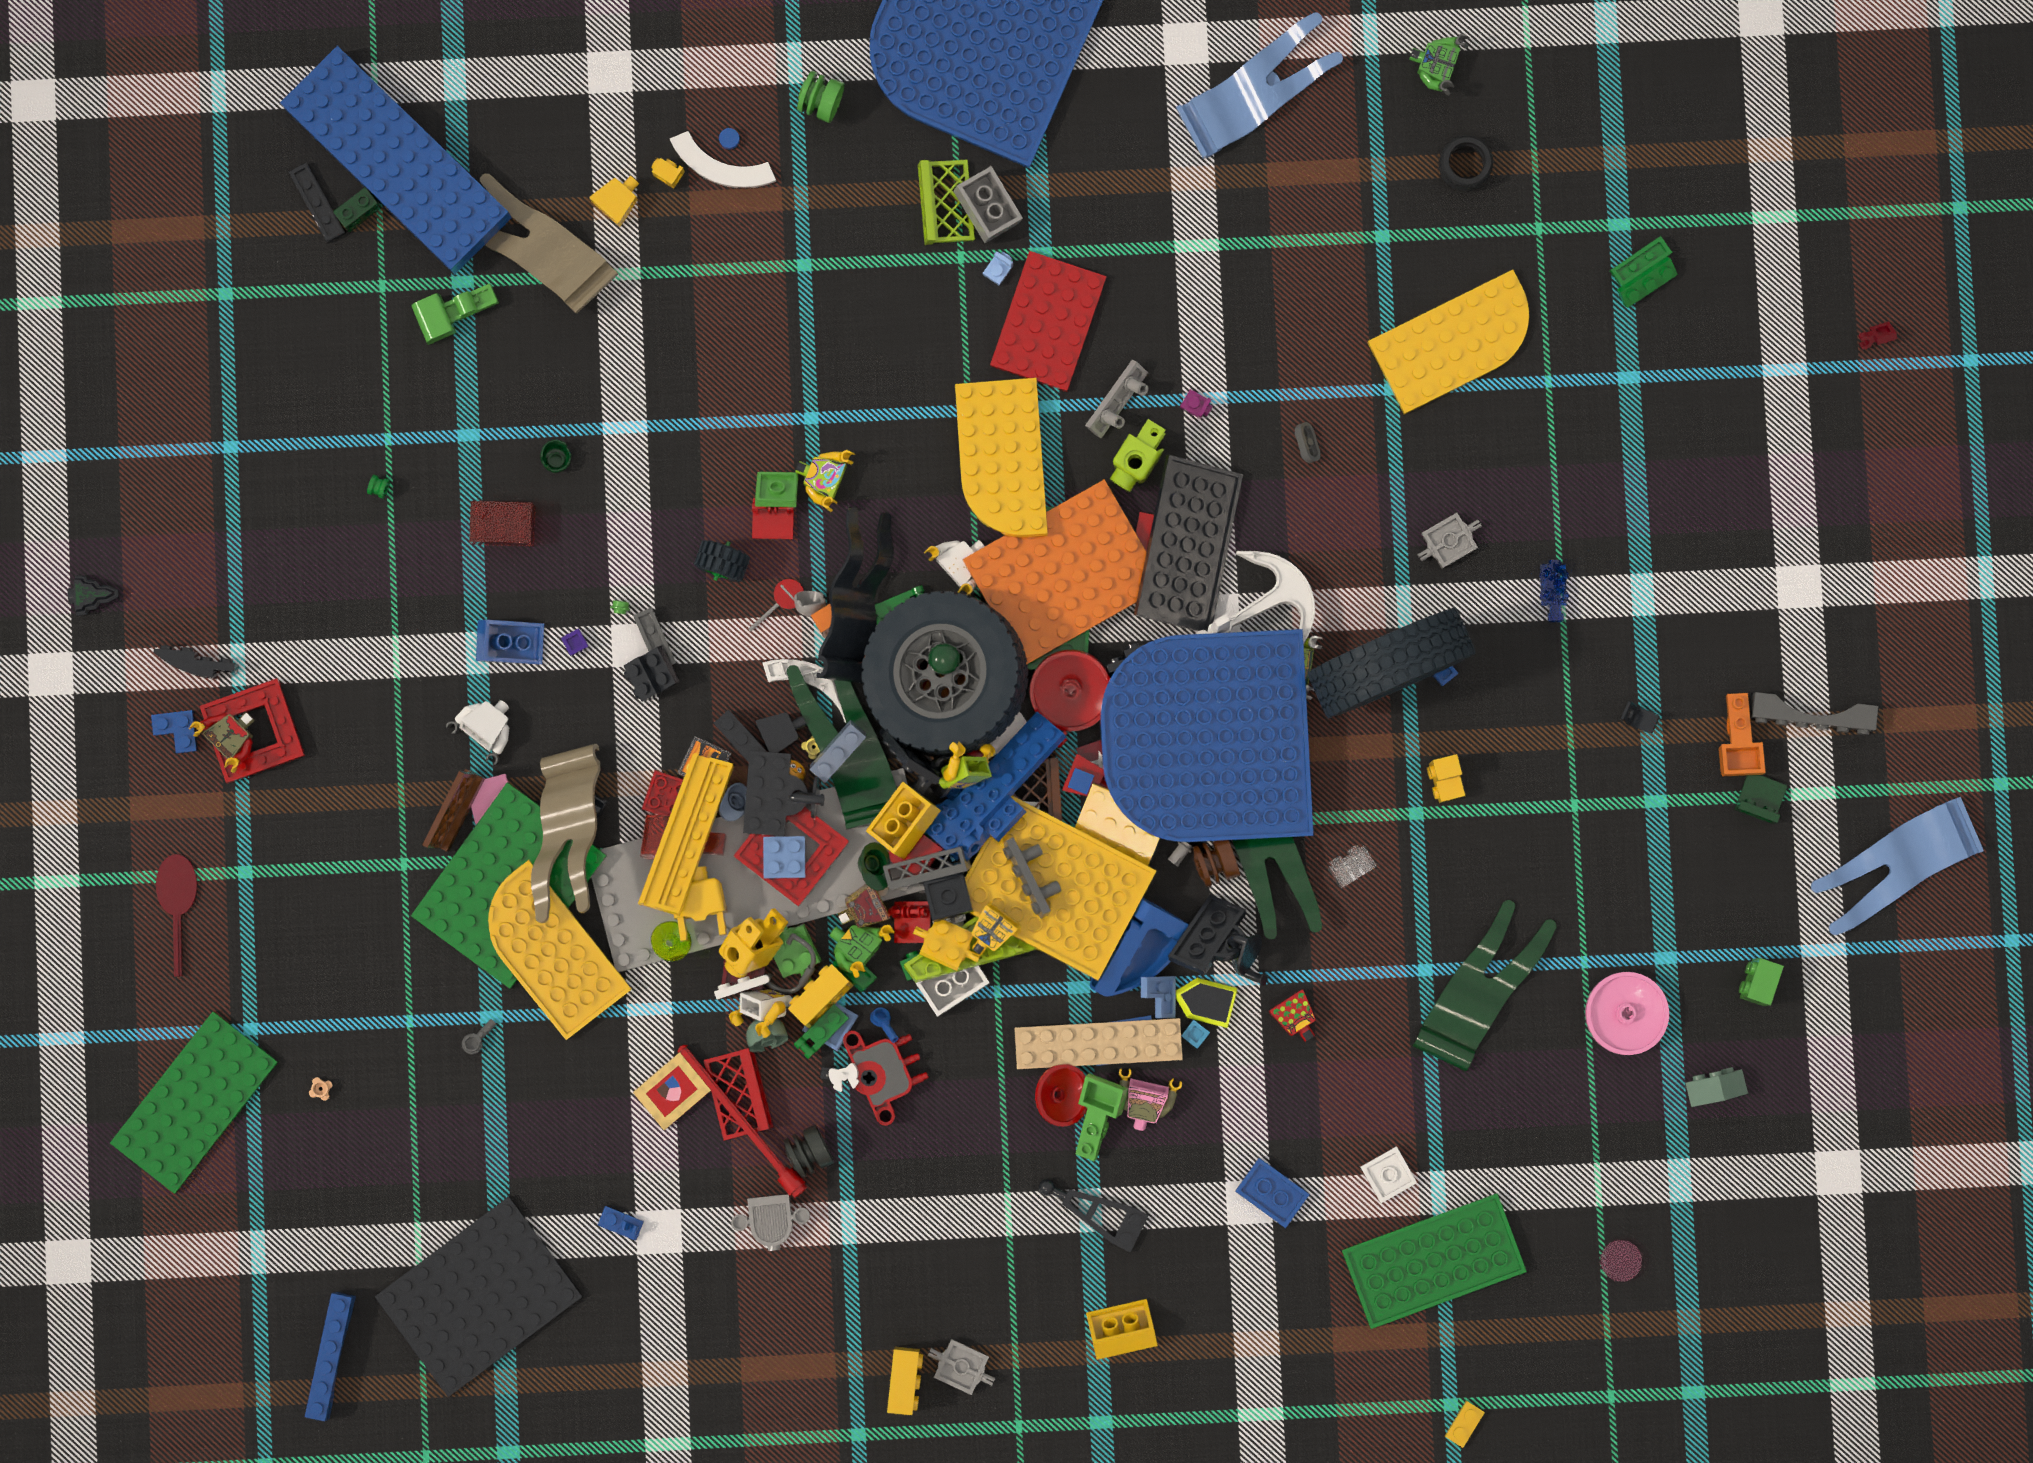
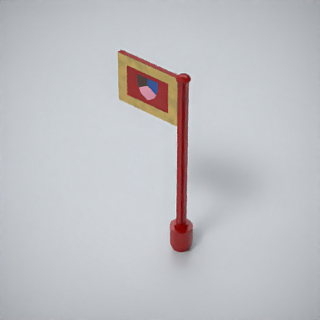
[633,1045,807,1198]

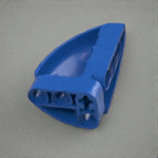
[1090,898,1189,997]

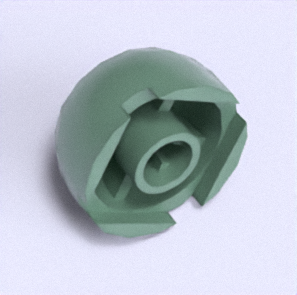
[746,1018,788,1052]

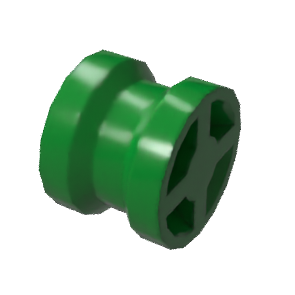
[367,475,390,499]

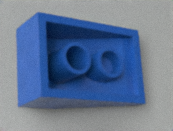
[476,620,544,665]

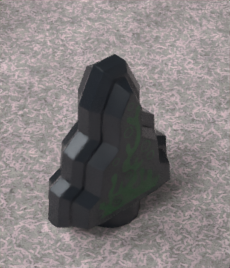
[68,575,119,616]

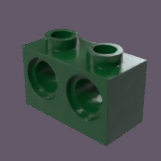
[333,188,381,233]

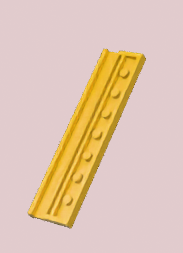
[638,753,734,916]

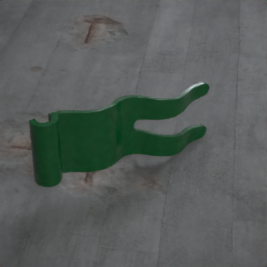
[787,665,897,830]
[1232,837,1322,939]
[1412,900,1556,1072]

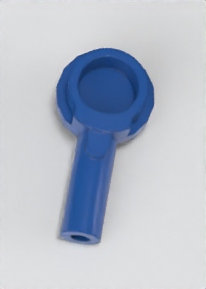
[870,1008,899,1043]

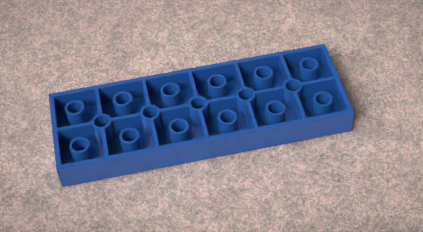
[280,46,512,275]

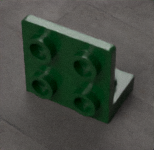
[1734,775,1787,824]

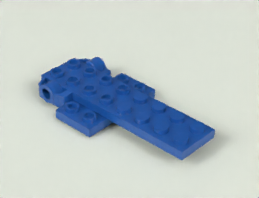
[925,712,1066,861]

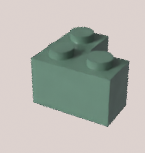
[1685,1067,1748,1107]

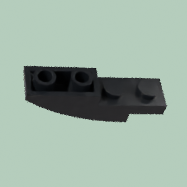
[154,645,239,680]

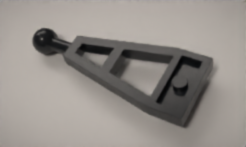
[1038,1179,1149,1252]

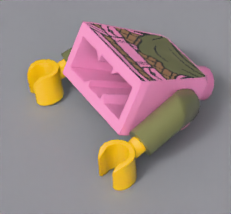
[1119,1068,1182,1131]

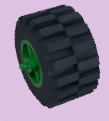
[694,540,750,582]

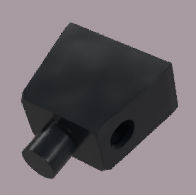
[755,712,807,753]

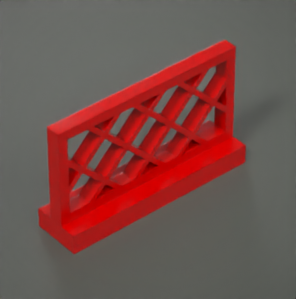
[704,1048,774,1140]

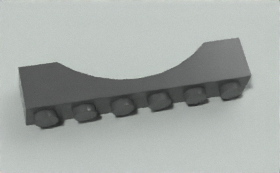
[1750,692,1878,735]

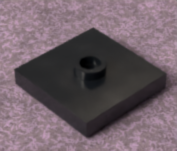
[923,872,974,922]

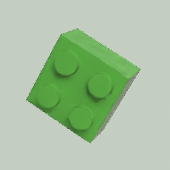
[1739,958,1784,1006]

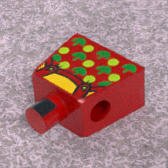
[1268,990,1316,1042]

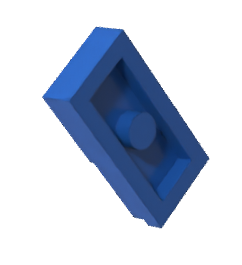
[598,1206,644,1241]

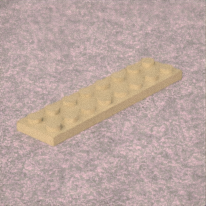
[1015,1018,1182,1069]

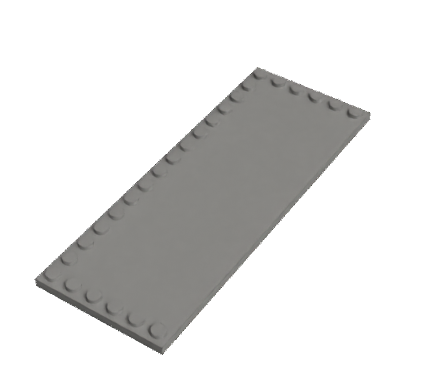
[591,768,925,972]

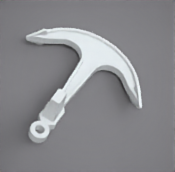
[1196,551,1315,645]

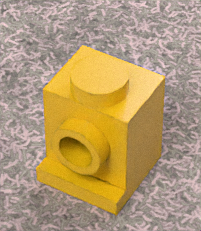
[651,158,685,189]

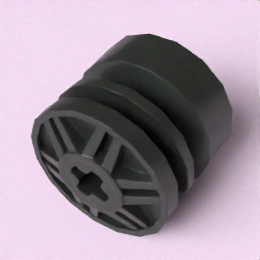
[783,1124,834,1179]

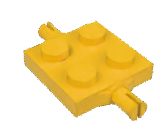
[913,920,981,971]

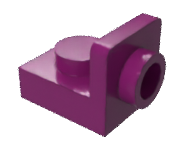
[1180,389,1213,420]

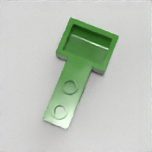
[412,283,499,345]
[1075,1073,1128,1161]

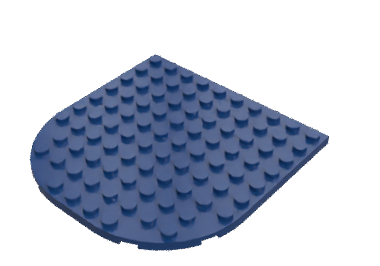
[870,0,1104,169]
[1100,629,1313,842]

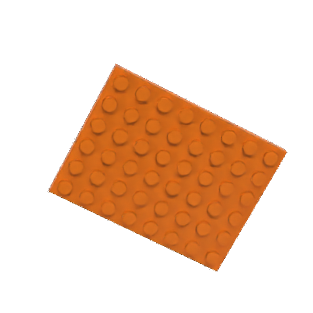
[962,479,1146,665]

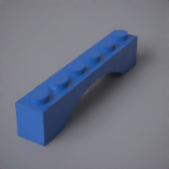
[305,1292,356,1421]

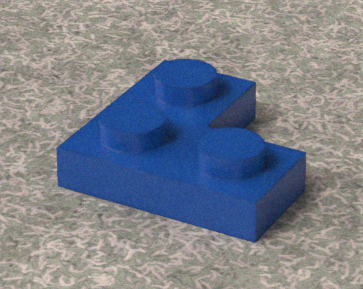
[151,710,198,754]

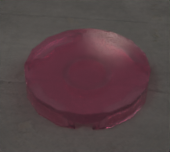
[1600,1240,1642,1282]

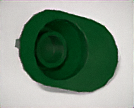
[857,842,890,891]

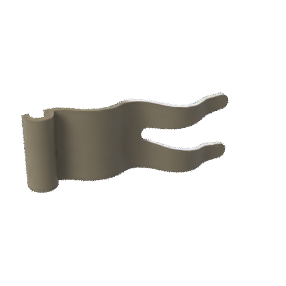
[480,174,618,314]
[531,744,600,923]

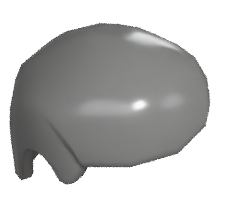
[795,591,826,617]

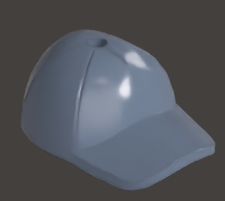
[719,783,747,821]

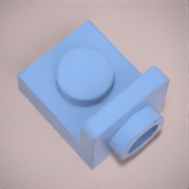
[983,251,1013,286]

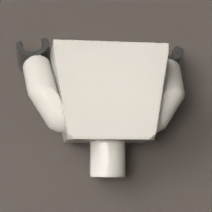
[446,700,509,765]

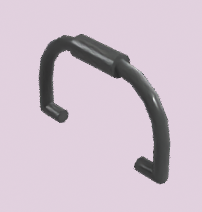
[765,933,816,994]

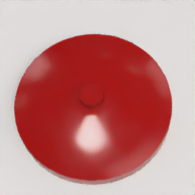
[1030,650,1110,731]

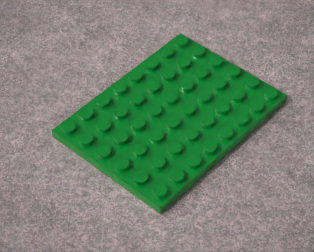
[411,782,607,989]

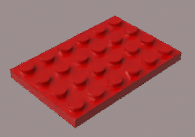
[990,251,1106,392]

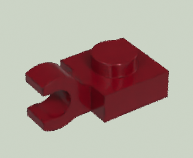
[1858,321,1897,350]

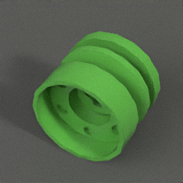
[797,71,845,123]

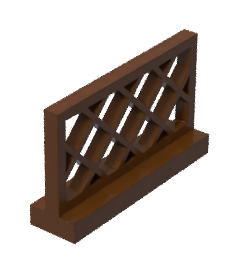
[1012,758,1062,821]
[423,769,485,851]

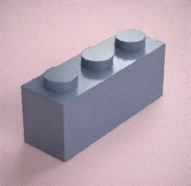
[809,720,866,783]

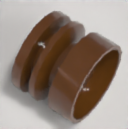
[1193,840,1240,887]

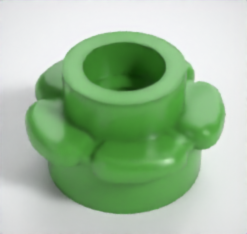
[610,600,630,614]

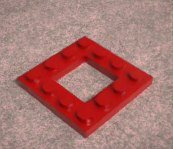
[200,678,305,784]
[734,807,849,907]

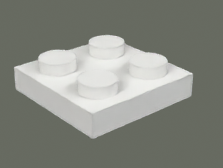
[1360,1147,1417,1203]

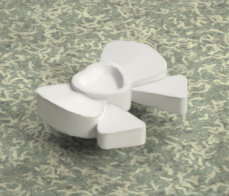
[829,1063,859,1092]

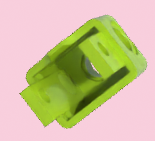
[1110,419,1166,492]

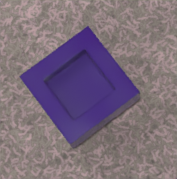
[561,628,589,656]

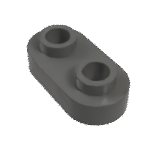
[1295,422,1320,463]

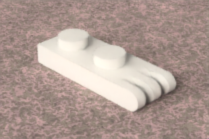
[714,975,770,999]

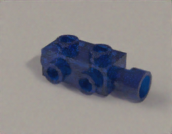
[1540,560,1569,622]

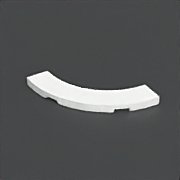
[670,131,776,188]
[763,659,846,723]

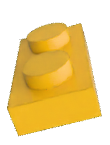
[1445,1401,1485,1448]

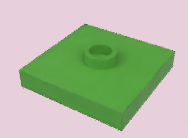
[755,472,798,507]

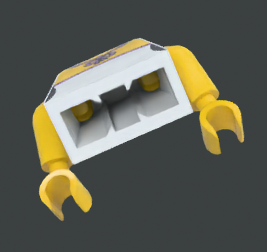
[729,990,792,1038]

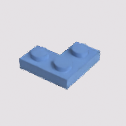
[1141,976,1176,1018]

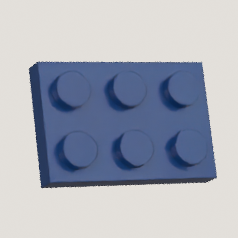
[1235,1158,1310,1228]

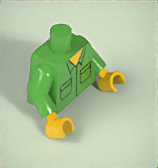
[830,925,894,978]

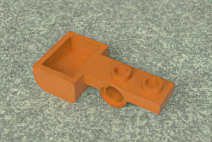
[1719,693,1765,777]

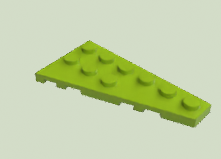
[904,917,1037,983]

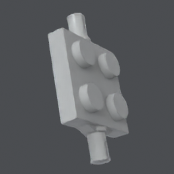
[1417,513,1482,569]
[928,1339,995,1395]

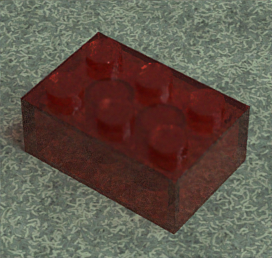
[469,501,535,546]

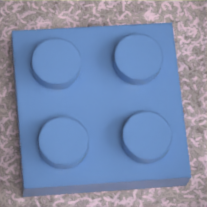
[763,836,806,879]

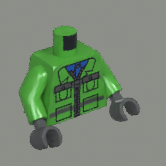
[1409,33,1470,95]

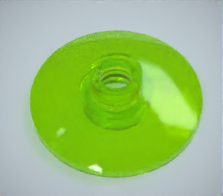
[651,921,691,962]

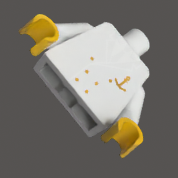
[924,540,985,596]

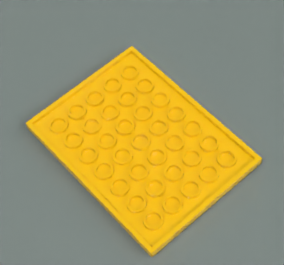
[965,796,1156,981]

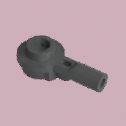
[462,1019,497,1054]

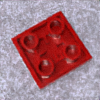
[642,770,683,818]

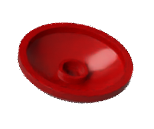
[1035,1064,1087,1127]

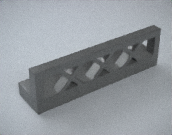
[883,846,971,890]

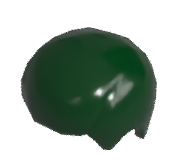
[540,439,571,473]
[928,643,960,675]

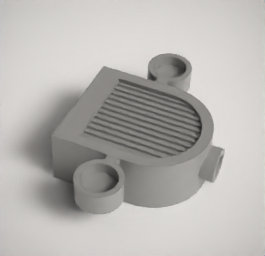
[731,1194,810,1251]

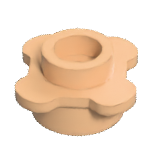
[309,1077,332,1100]

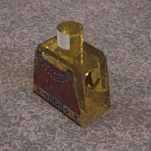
[838,884,890,928]

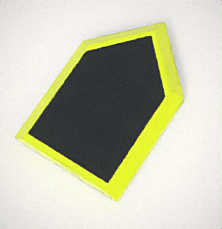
[1176,978,1237,1028]

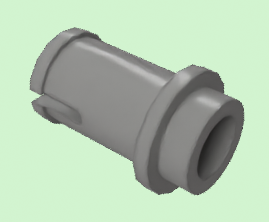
[1168,842,1192,867]

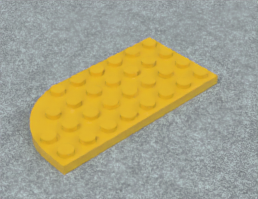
[1367,270,1529,414]
[955,378,1048,537]
[488,860,632,1040]

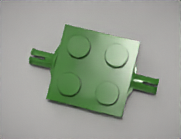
[773,921,821,982]

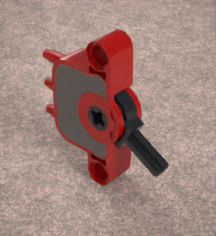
[820,1031,929,1126]

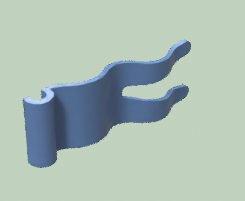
[1176,13,1343,159]
[1811,797,1984,935]

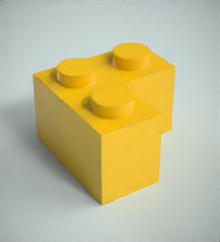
[1427,754,1465,803]

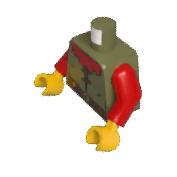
[189,712,255,773]

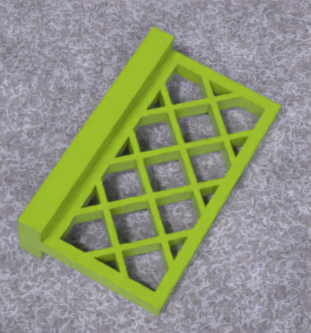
[918,160,975,245]

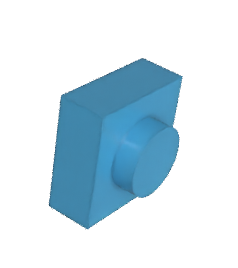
[1181,1020,1210,1049]

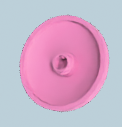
[1585,972,1669,1055]

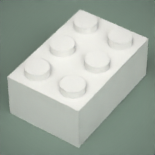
[916,966,989,1017]

